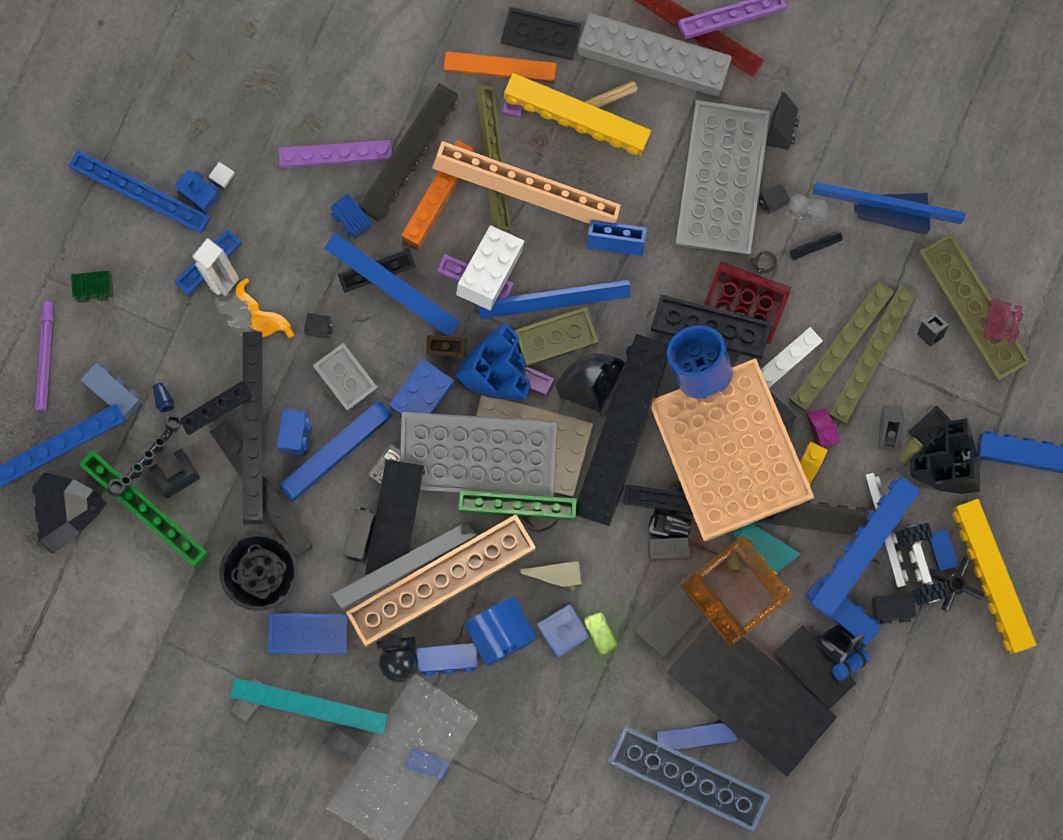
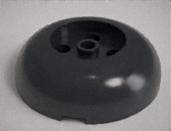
[219,532,298,611]

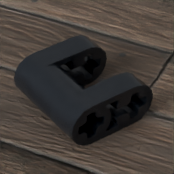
[149,448,201,499]

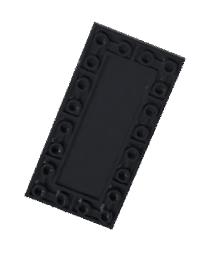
[666,613,837,777]

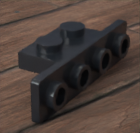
[180,381,252,435]

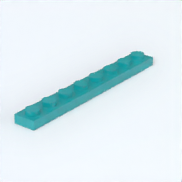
[230,678,388,735]

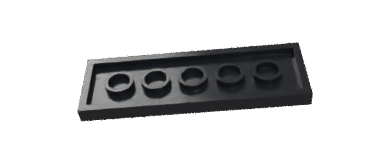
[651,294,771,359]
[365,459,424,574]

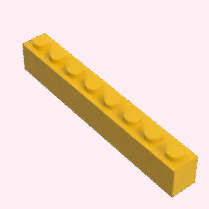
[503,73,651,155]
[952,499,1036,654]

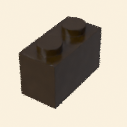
[426,335,467,357]

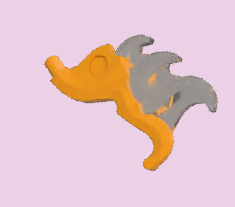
[215,278,295,339]

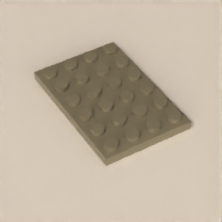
[476,395,593,498]

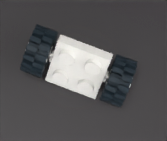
[895,523,951,605]

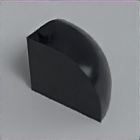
[556,354,625,412]

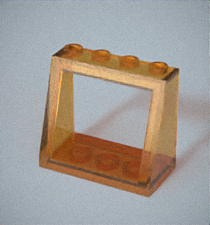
[681,535,793,646]

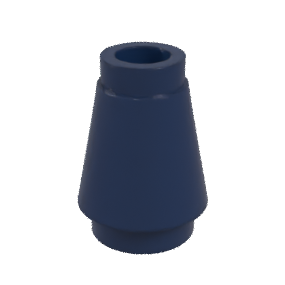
[152,383,175,413]

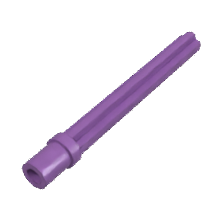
[35,301,54,411]

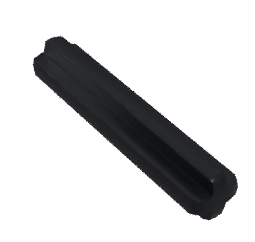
[789,231,843,260]

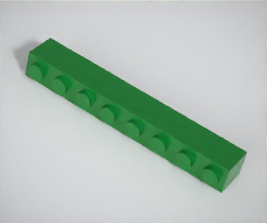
[79,450,210,569]

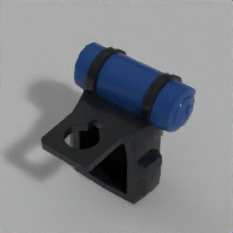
[817,625,870,681]

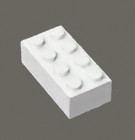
[456,225,524,311]

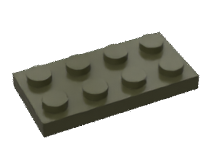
[514,307,599,367]

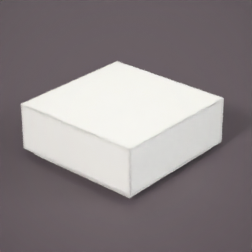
[208,162,235,189]

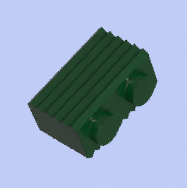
[71,271,114,303]

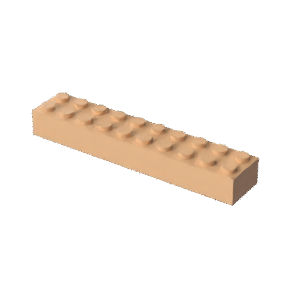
[346,514,536,648]

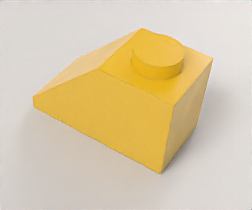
[799,442,828,485]

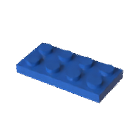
[268,614,348,654]

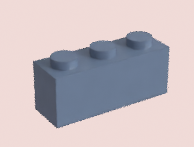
[81,363,142,420]

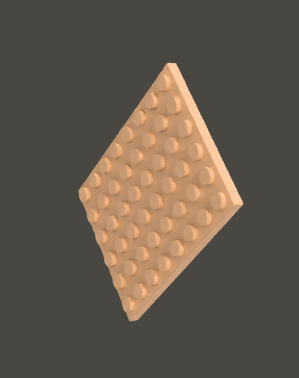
[651,358,814,542]

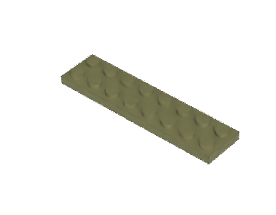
[918,233,1031,382]

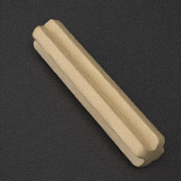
[585,81,637,108]

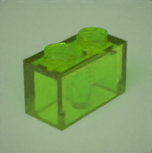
[583,612,618,656]

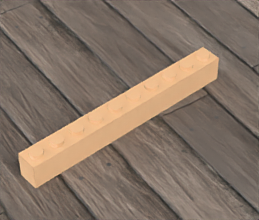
[432,141,621,224]

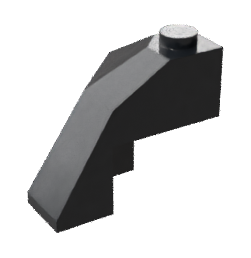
[910,418,980,494]
[32,473,107,554]

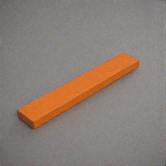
[444,51,556,83]

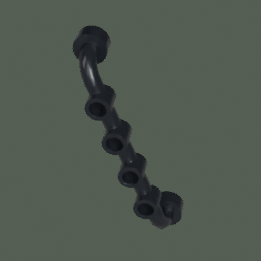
[107,415,181,497]

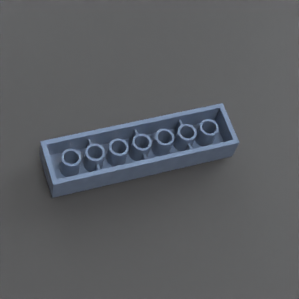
[607,726,770,832]

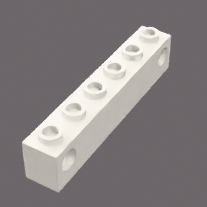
[192,238,239,296]

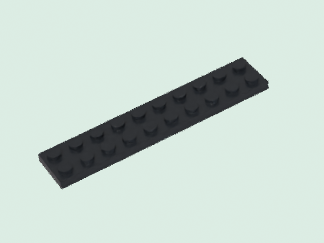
[576,334,669,527]

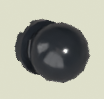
[376,636,418,683]

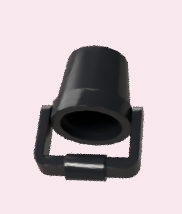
[648,509,692,539]

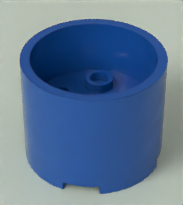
[667,325,733,399]
[464,596,537,666]

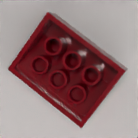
[704,261,791,344]

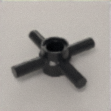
[929,556,984,612]

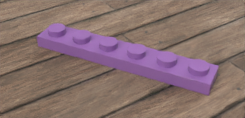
[678,0,787,39]
[279,140,392,168]

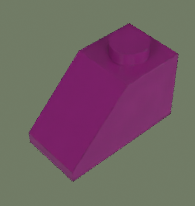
[807,409,840,448]

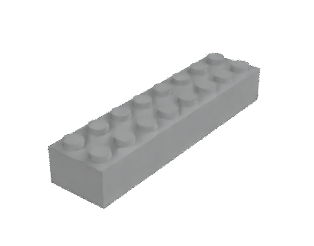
[578,13,732,98]

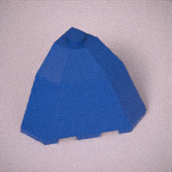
[455,322,531,401]

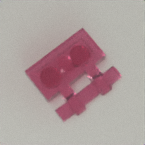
[983,299,1023,344]

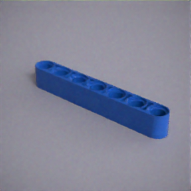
[279,401,392,502]

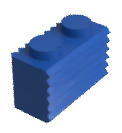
[330,194,372,240]

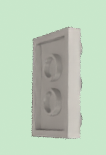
[313,343,378,412]

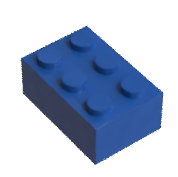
[389,359,455,417]

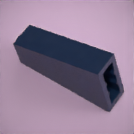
[854,193,930,234]

